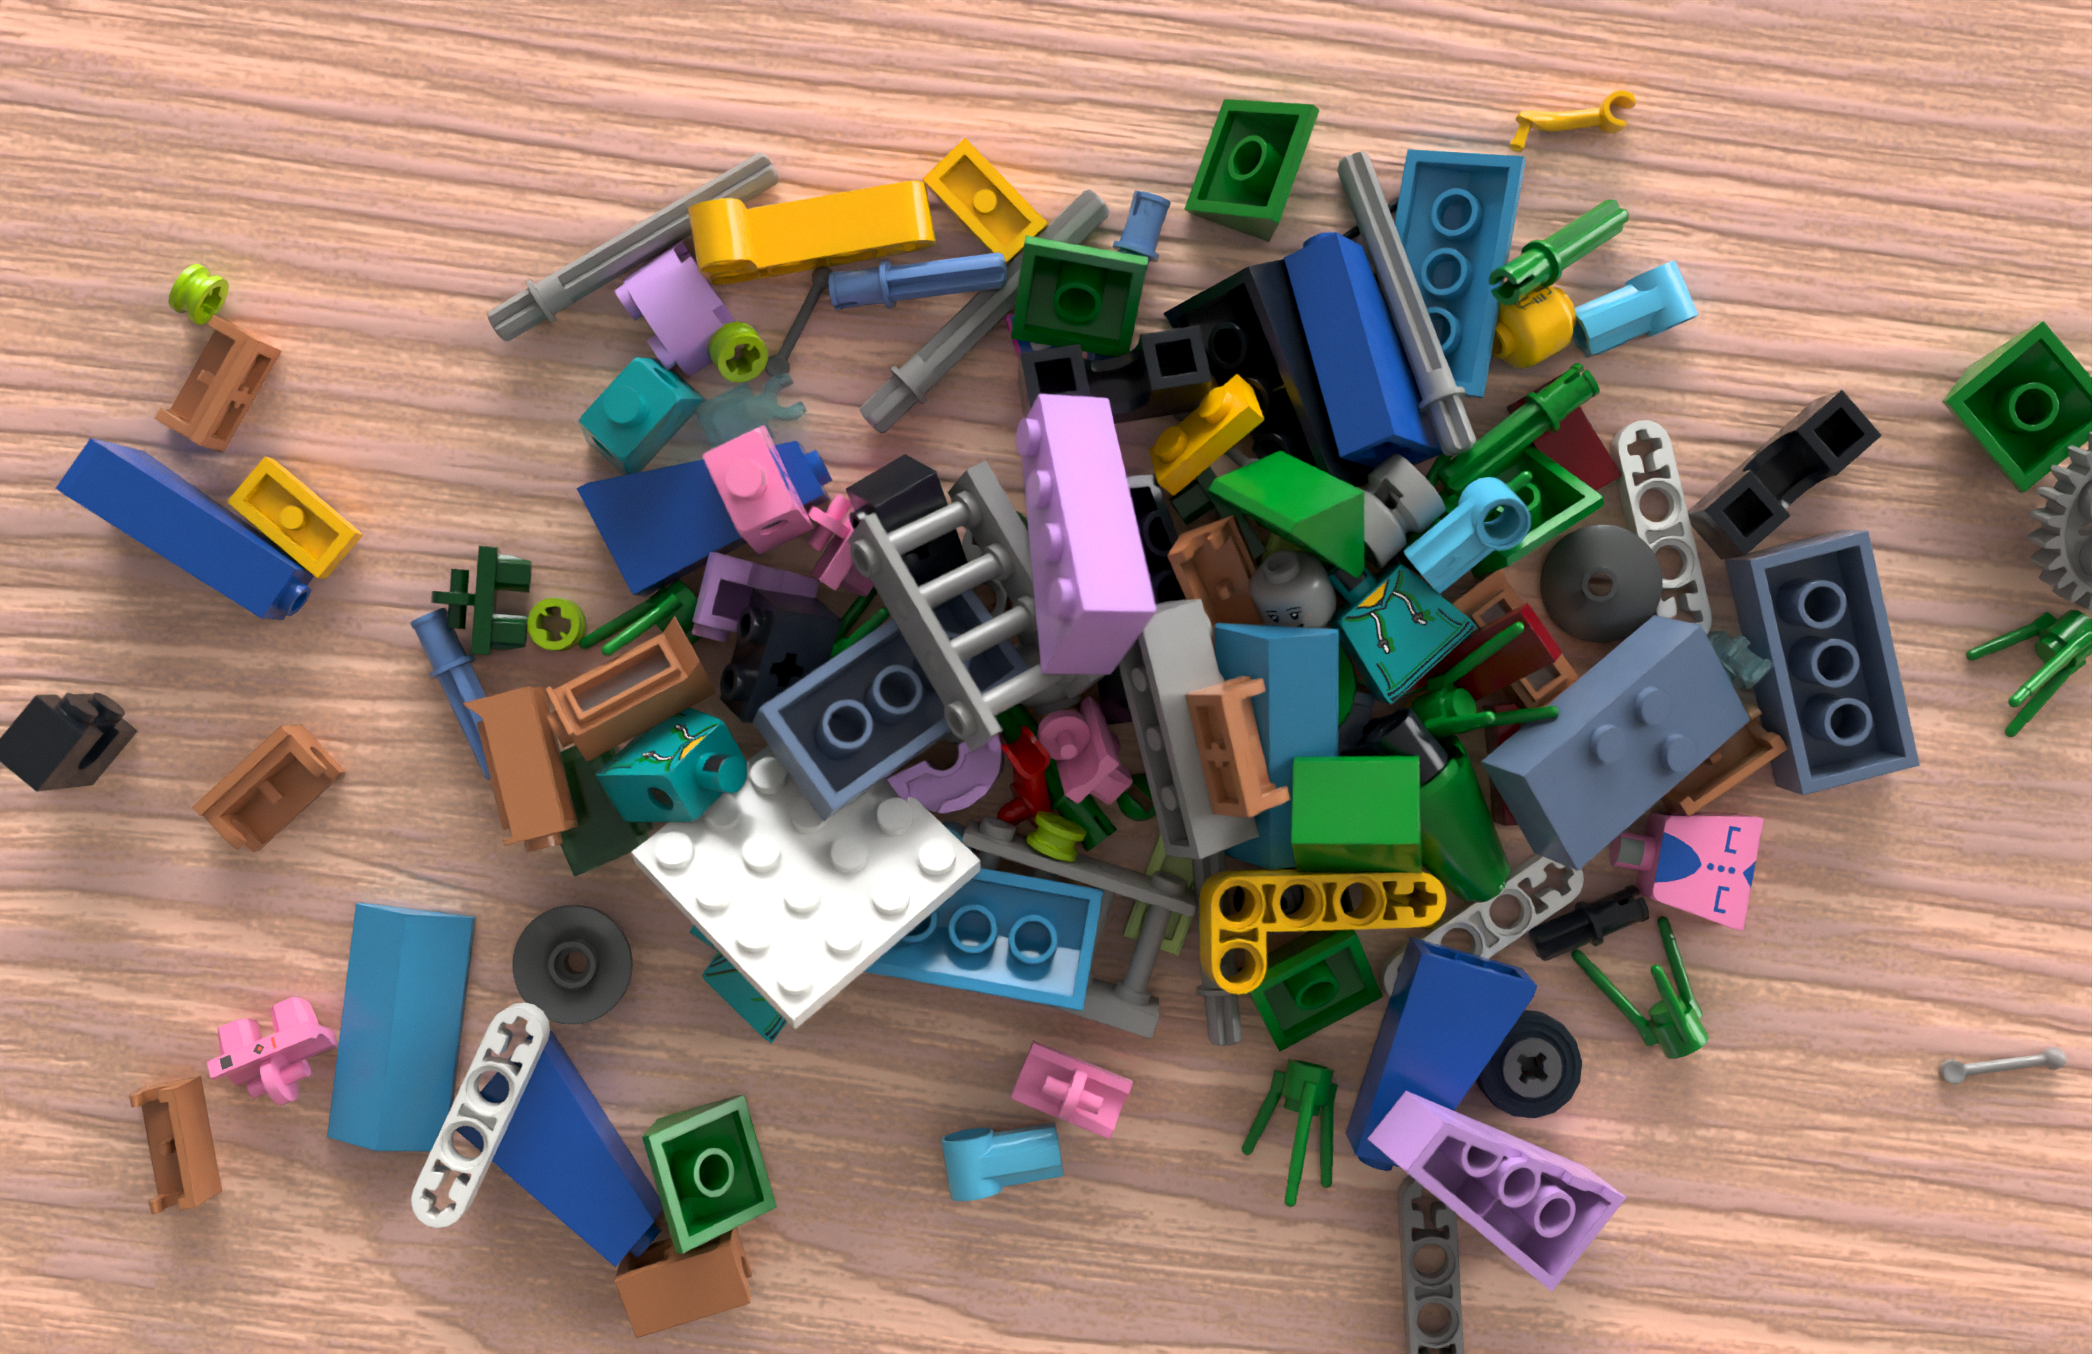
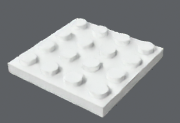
[631,745,981,1029]

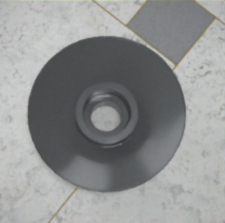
[1540,525,1663,643]
[512,905,633,1024]

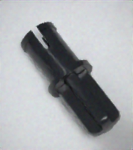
[1528,885,1649,961]

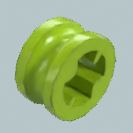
[168,263,229,325]
[708,321,768,383]
[527,597,587,651]
[1026,811,1087,862]

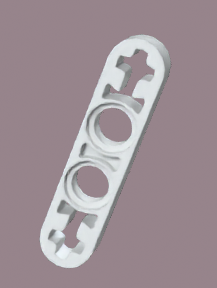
[1610,420,1712,635]
[1380,854,1584,997]
[411,1002,550,1228]

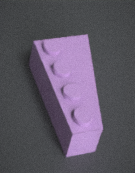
[1016,394,1157,674]
[1368,1091,1627,1292]

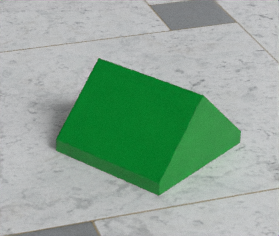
[1184,99,1320,242]
[1011,236,1148,357]
[1942,321,2092,493]
[1438,444,1604,578]
[1208,450,1364,579]
[1291,756,1422,874]
[1237,929,1383,1052]
[642,1095,777,1254]

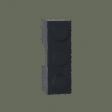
[1017,325,1212,424]
[1687,390,1882,560]

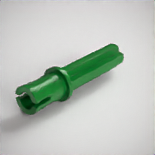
[1489,199,1629,306]
[1437,363,1600,496]
[994,703,1117,852]

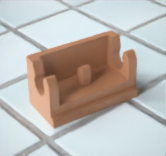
[154,314,282,452]
[1167,515,1264,653]
[1185,676,1290,818]
[1660,703,1788,817]
[192,724,345,852]
[129,1076,222,1214]
[614,1227,752,1338]

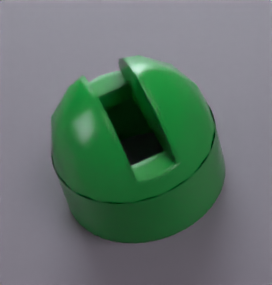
[1116,773,1156,821]

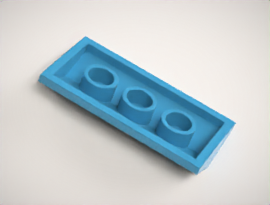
[1382,149,1526,398]
[1214,623,1339,870]
[863,868,1103,1011]
[327,902,476,1152]

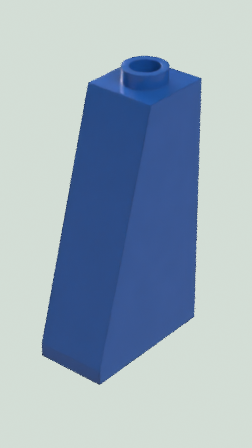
[1284,232,1443,469]
[55,438,314,620]
[577,441,833,597]
[1346,937,1537,1171]
[456,1030,663,1267]

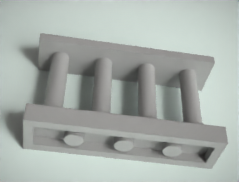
[848,461,1107,752]
[962,817,1196,1039]

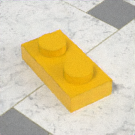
[922,138,1048,265]
[1149,374,1264,496]
[227,456,364,580]

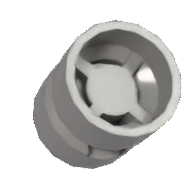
[1358,453,1446,569]

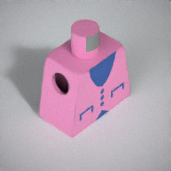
[702,425,814,555]
[1609,812,1764,931]

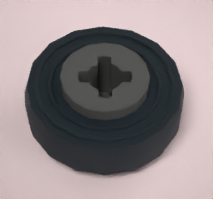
[1476,1010,1582,1118]

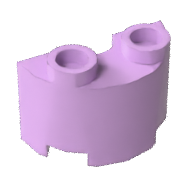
[615,240,736,378]
[692,552,820,643]
[887,732,1004,814]

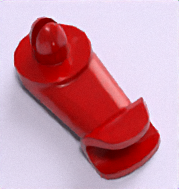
[997,725,1052,829]

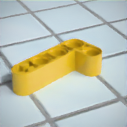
[688,181,936,285]
[1199,869,1447,995]

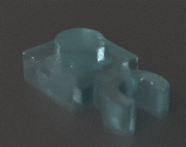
[693,373,807,449]
[1707,631,1774,689]

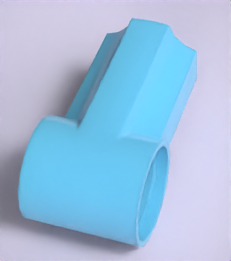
[1572,260,1698,358]
[1403,477,1531,594]
[941,1122,1064,1201]

